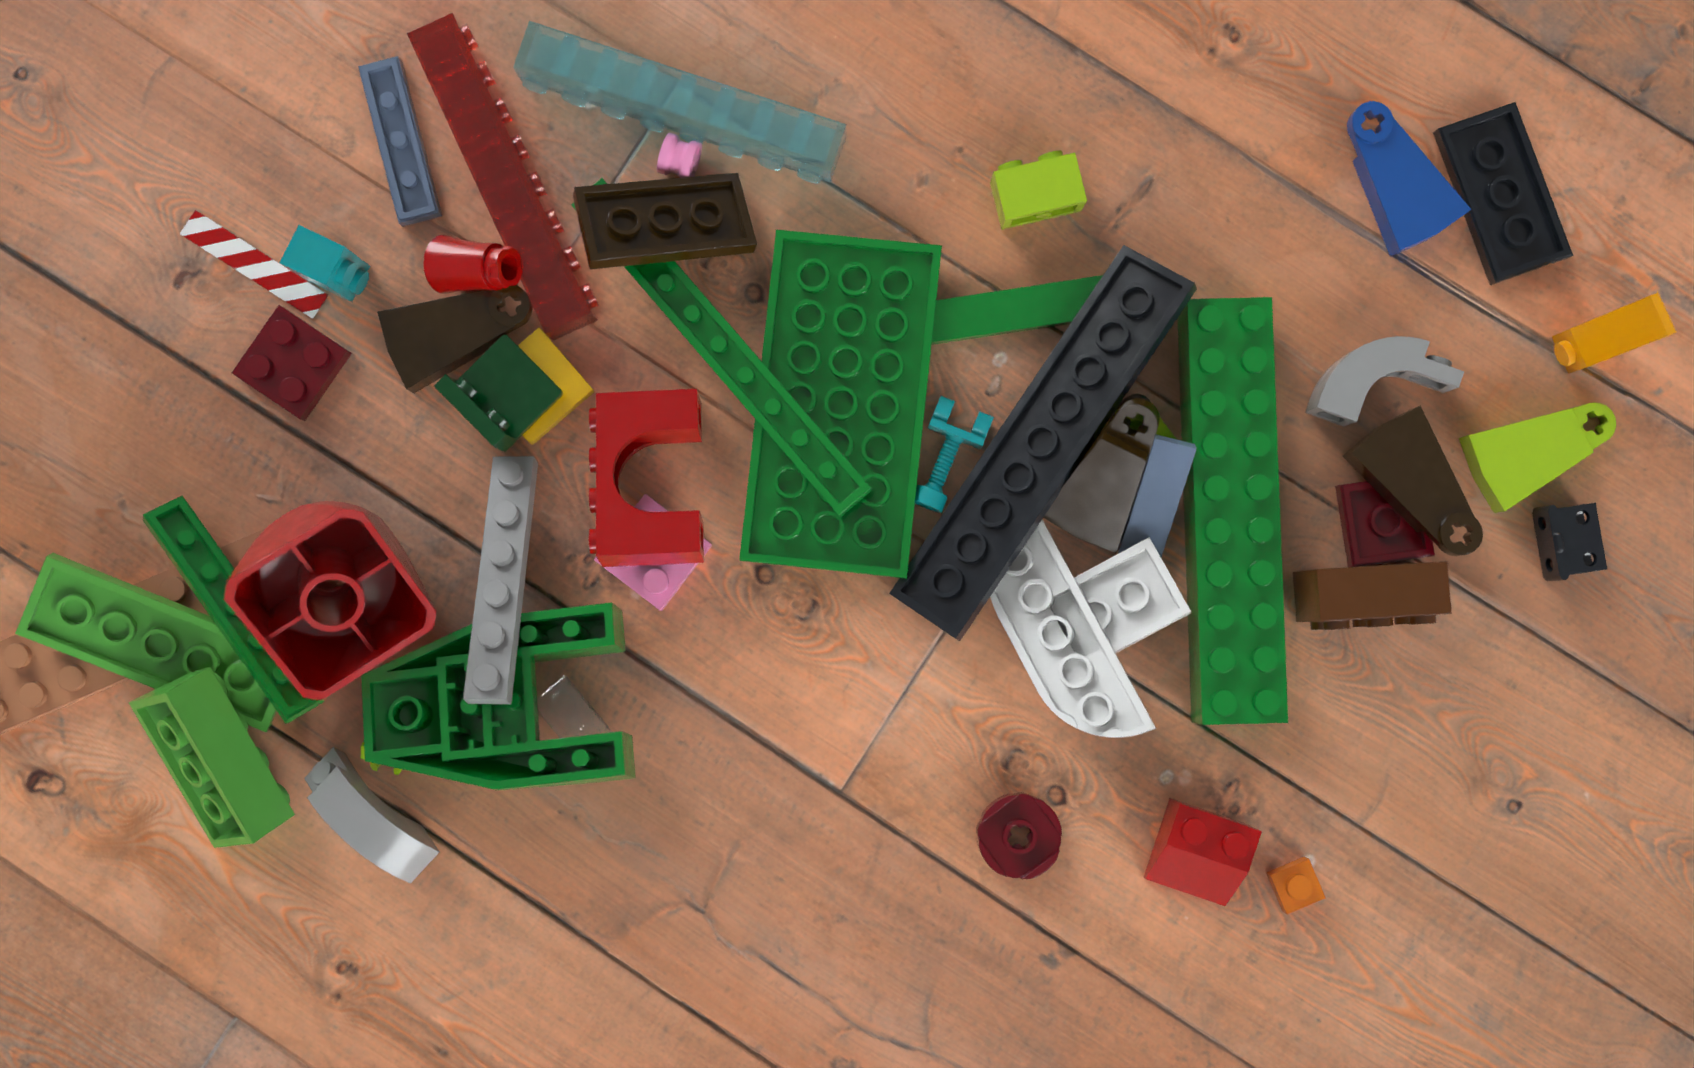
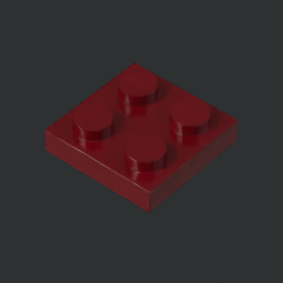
[232,305,352,421]

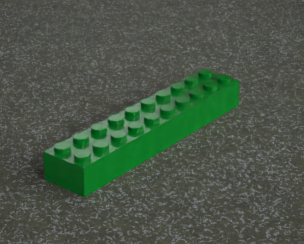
[1177,297,1288,725]

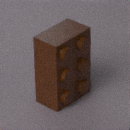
[1293,561,1452,630]

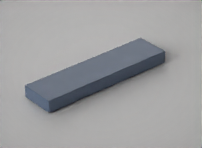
[358,56,442,227]

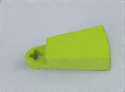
[1459,402,1616,513]

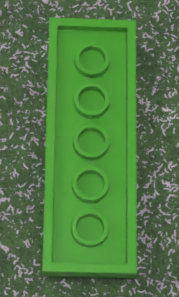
[15,553,277,732]

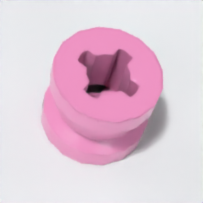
[657,133,702,178]

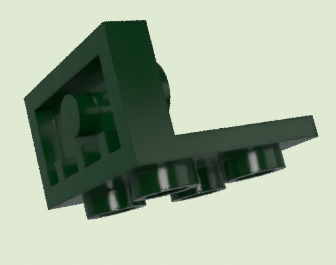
[434,335,563,452]

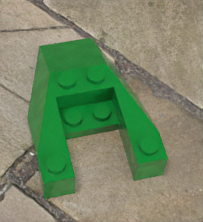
[361,602,636,790]

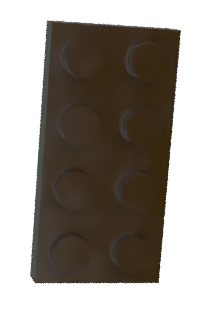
[573,173,757,270]

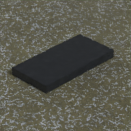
[1433,102,1573,285]

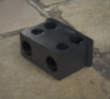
[1532,503,1607,581]

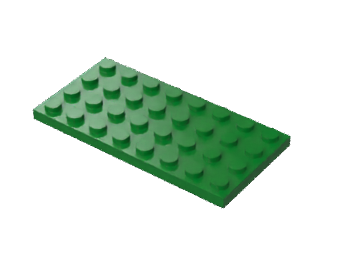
[739,230,942,578]

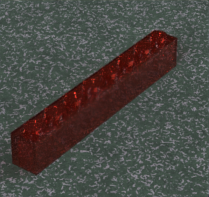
[407,13,599,341]

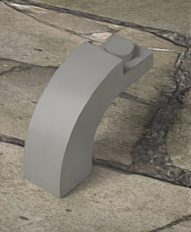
[1305,336,1464,427]
[304,747,439,884]

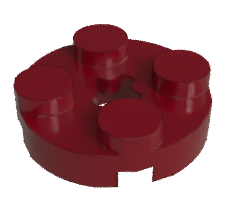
[976,792,1062,879]

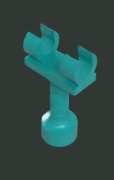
[915,396,994,513]

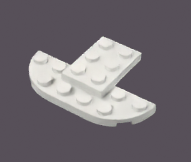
[990,520,1192,738]

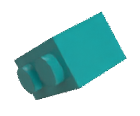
[279,225,370,302]

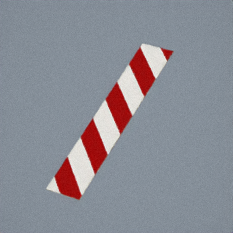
[180,210,329,319]

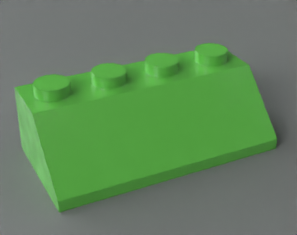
[129,667,295,848]

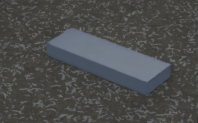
[1118,435,1197,557]

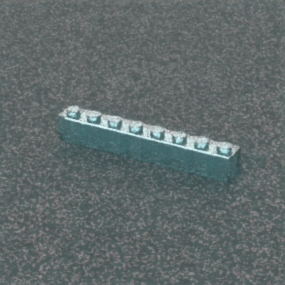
[513,21,846,184]

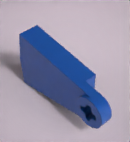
[1347,101,1472,257]

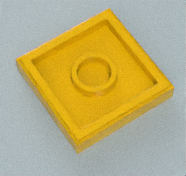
[517,328,595,445]

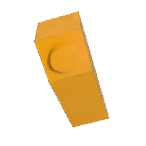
[1551,292,1677,374]

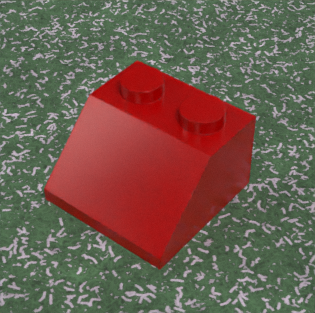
[1144,798,1262,906]

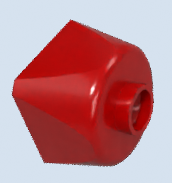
[224,501,437,700]

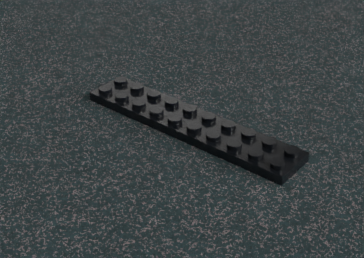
[889,245,1197,641]

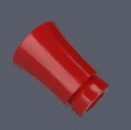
[423,235,523,294]

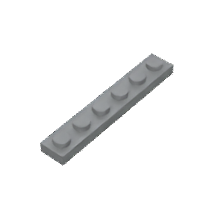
[463,456,538,704]

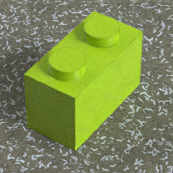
[990,150,1087,230]

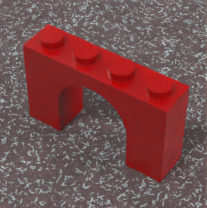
[589,389,704,567]

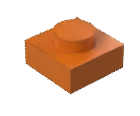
[1266,856,1326,915]

